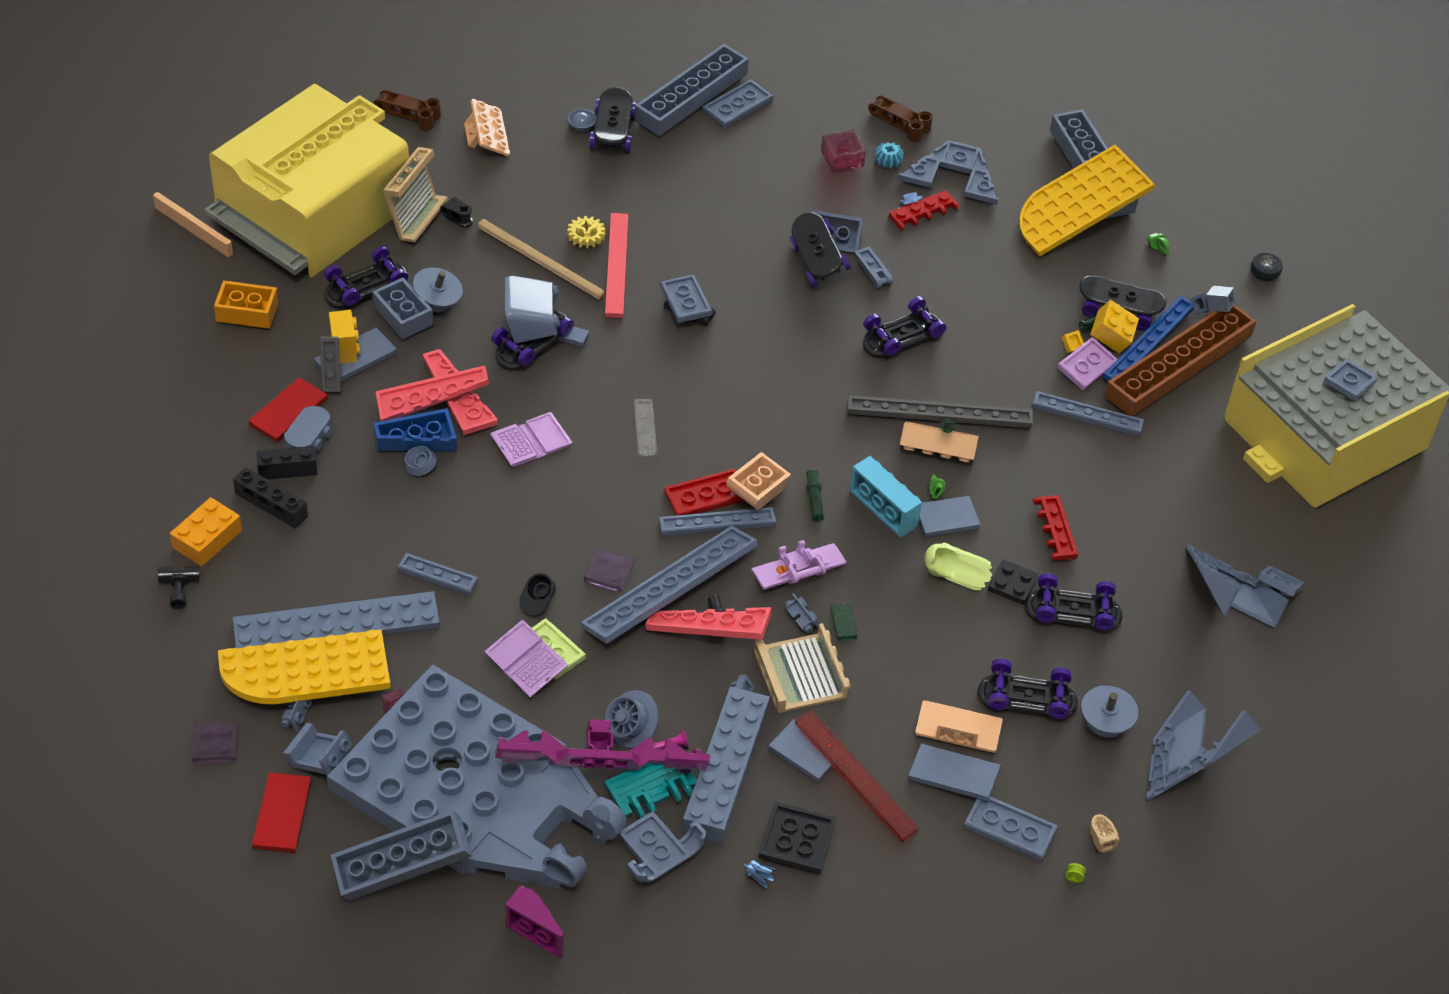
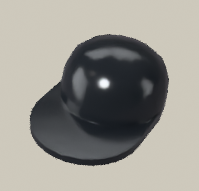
[519,573,556,616]

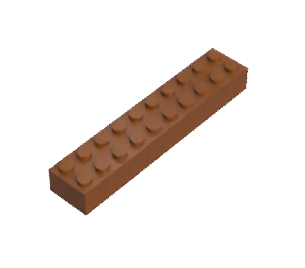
[1104,304,1256,416]

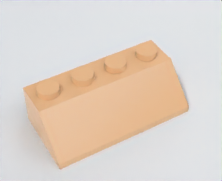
[900,421,979,462]

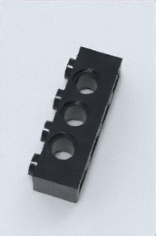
[233,467,308,529]

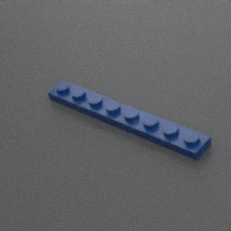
[1103,296,1194,381]

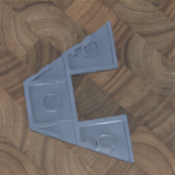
[898,140,998,205]

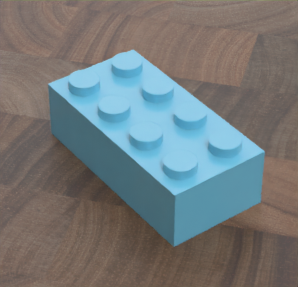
[850,456,922,537]

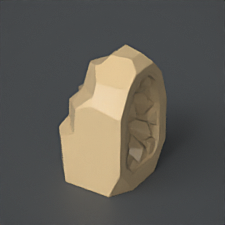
[1090,814,1120,853]

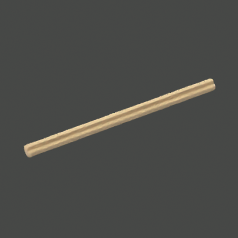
[478,219,604,299]

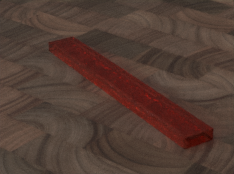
[795,710,919,842]

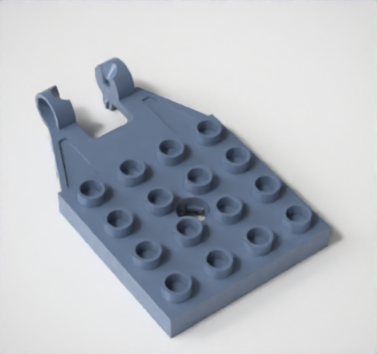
[327,664,627,888]

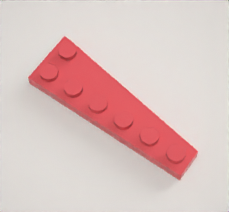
[423,349,498,435]
[376,366,489,421]
[645,607,772,640]

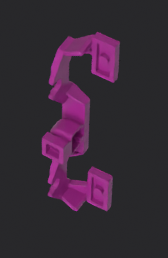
[495,719,710,773]

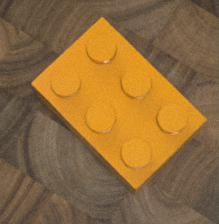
[214,280,279,329]
[170,497,242,567]

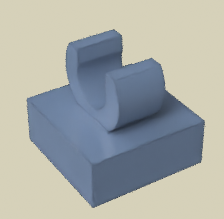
[731,674,755,692]

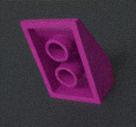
[505,885,563,959]

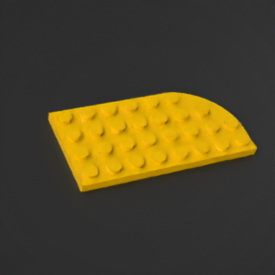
[1020,145,1155,257]
[218,629,391,704]

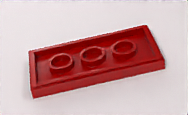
[248,377,328,442]
[664,469,745,516]
[252,773,312,853]

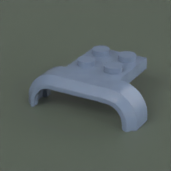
[618,811,706,882]

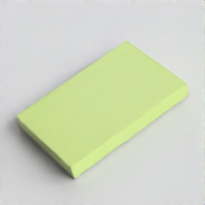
[532,618,586,680]

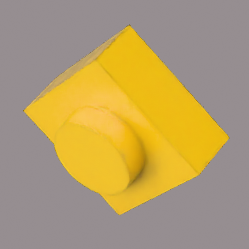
[1061,330,1084,353]

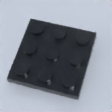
[758,801,836,874]

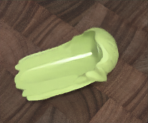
[924,542,992,591]

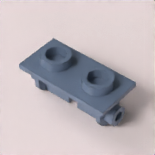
[785,593,819,633]
[280,699,312,732]

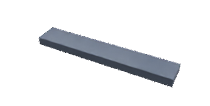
[1032,391,1144,436]
[659,507,776,536]

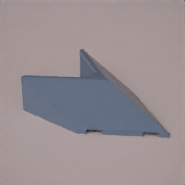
[1186,544,1289,628]
[1146,690,1261,800]

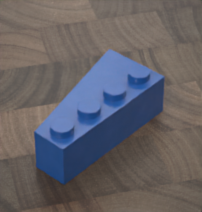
[373,408,457,452]

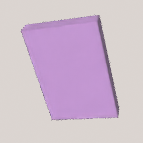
[1057,337,1117,391]

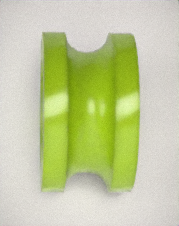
[1065,863,1086,883]

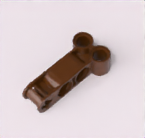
[373,90,441,131]
[868,95,933,142]

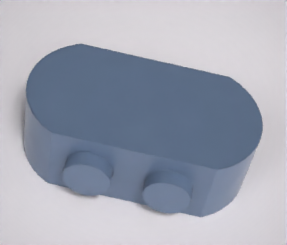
[284,406,332,453]

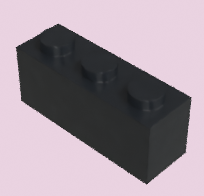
[256,446,317,480]

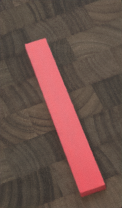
[605,213,628,318]

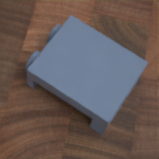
[283,723,353,775]

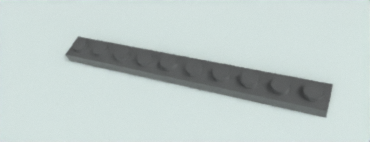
[847,395,1033,428]

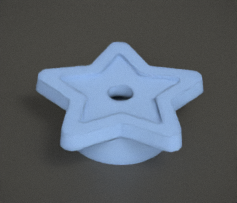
[901,192,922,205]

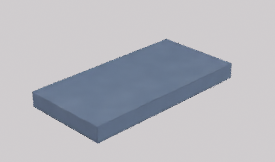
[702,79,773,128]
[314,327,397,382]
[908,744,1001,801]
[963,796,1058,861]

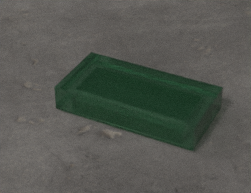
[830,603,857,641]

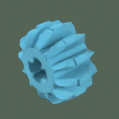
[875,141,904,169]

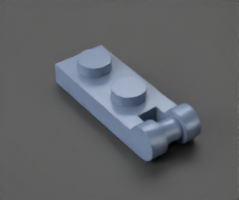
[854,246,893,289]

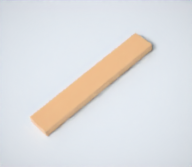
[153,192,233,258]

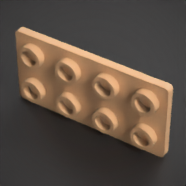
[464,99,510,156]
[915,700,1003,753]

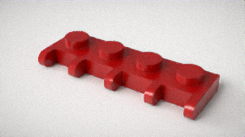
[888,190,959,230]
[1033,495,1078,561]

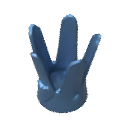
[744,860,777,889]

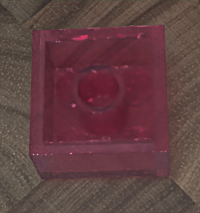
[821,129,866,173]

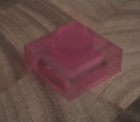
[382,688,404,713]

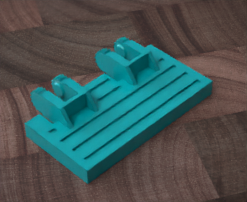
[604,763,697,819]

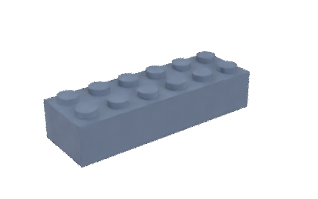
[331,810,472,901]

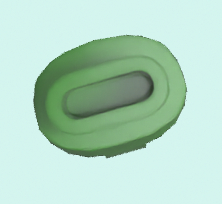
[1147,233,1170,255]
[929,474,946,499]

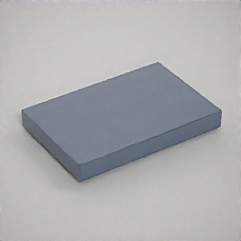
[660,274,712,323]
[919,496,981,537]
[768,719,843,782]

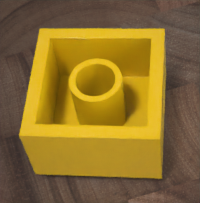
[1091,300,1139,354]
[329,310,360,364]

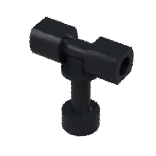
[158,566,199,609]

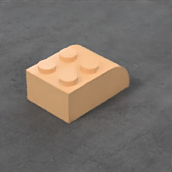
[726,452,791,510]

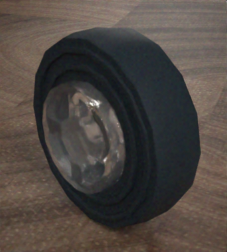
[1251,253,1283,280]

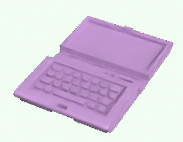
[490,412,573,467]
[484,620,568,698]

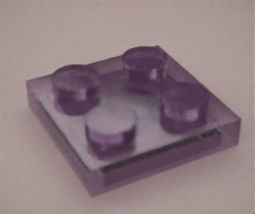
[584,548,634,592]
[192,722,238,763]

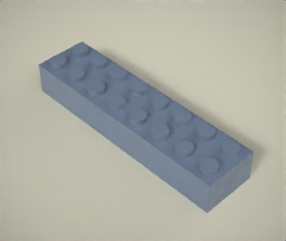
[635,44,749,136]
[1050,109,1139,219]
[682,686,770,844]

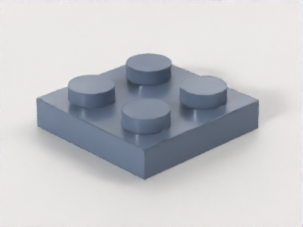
[1324,358,1378,401]
[1258,566,1305,597]

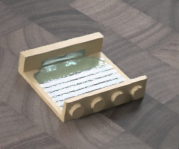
[383,147,449,243]
[753,623,850,714]

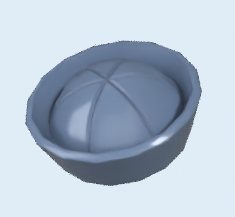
[567,109,596,133]
[404,446,437,476]

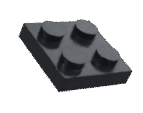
[987,559,1039,605]

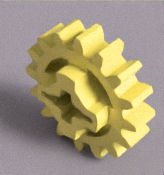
[567,216,605,248]

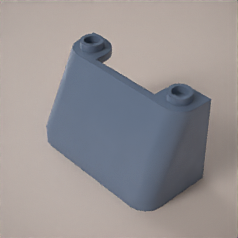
[505,276,560,344]

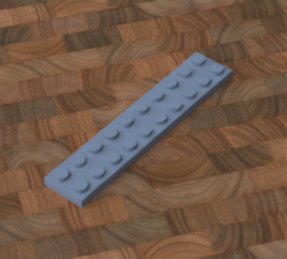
[581,526,758,644]
[233,591,440,648]

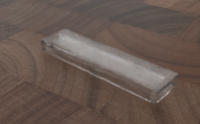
[634,399,658,460]

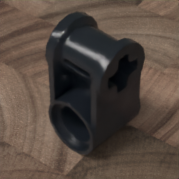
[440,197,473,228]

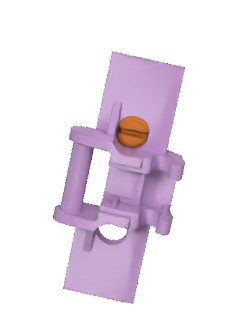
[751,540,847,590]

